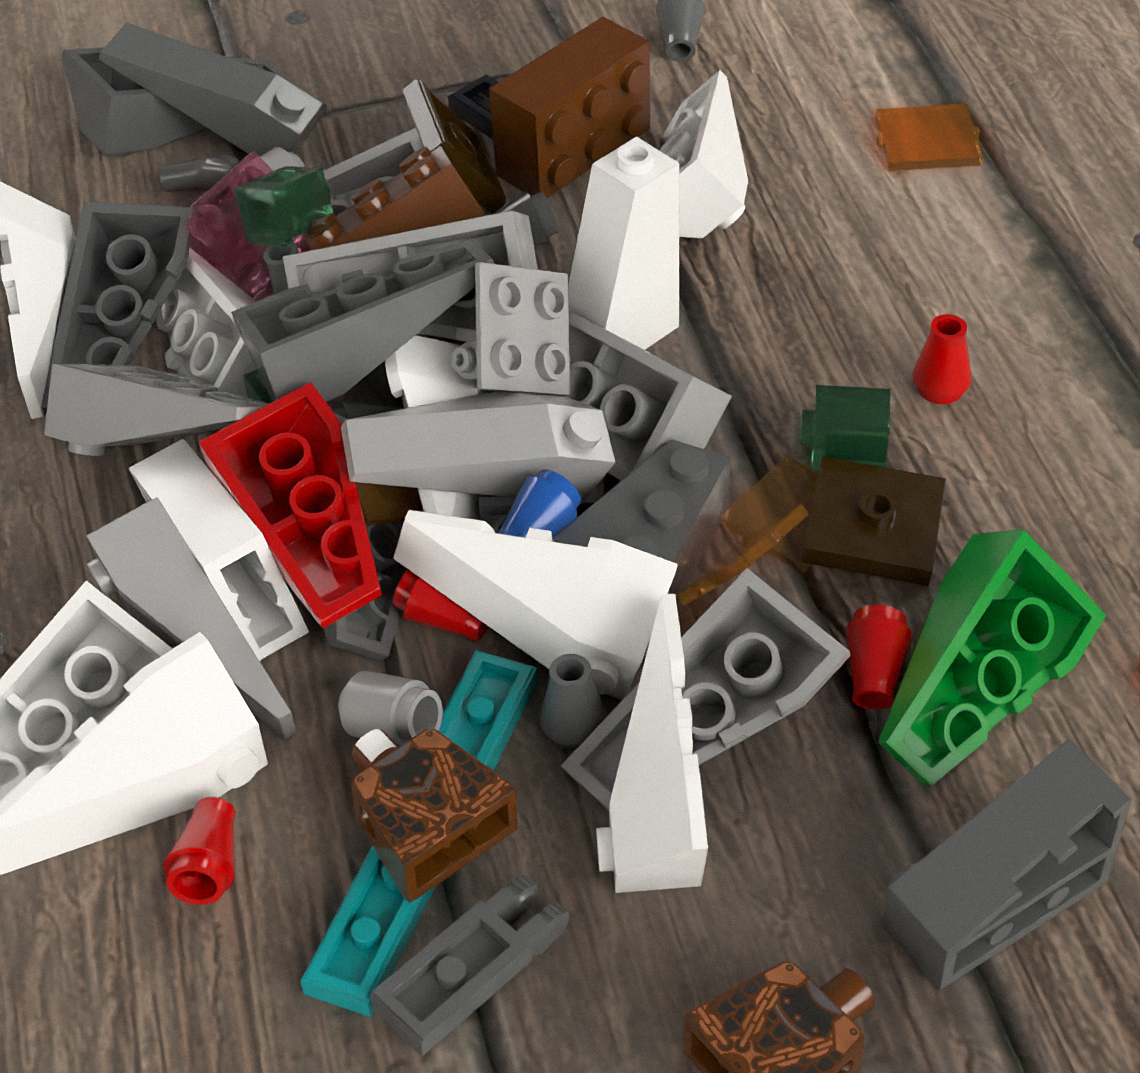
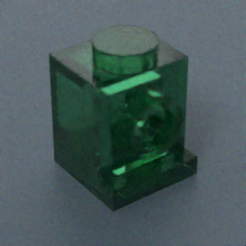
[234,166,334,247]

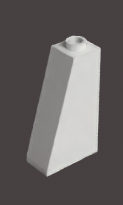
[568,136,679,350]
[129,438,309,661]

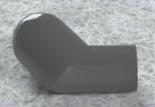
[159,154,242,192]

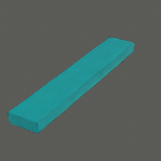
[300,650,538,1017]

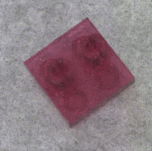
[187,150,316,298]

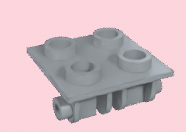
[451,262,570,396]

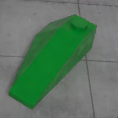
[878,529,1106,786]

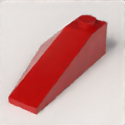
[198,382,382,629]

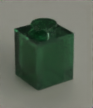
[800,385,890,472]

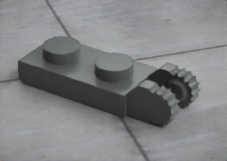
[370,874,571,1057]

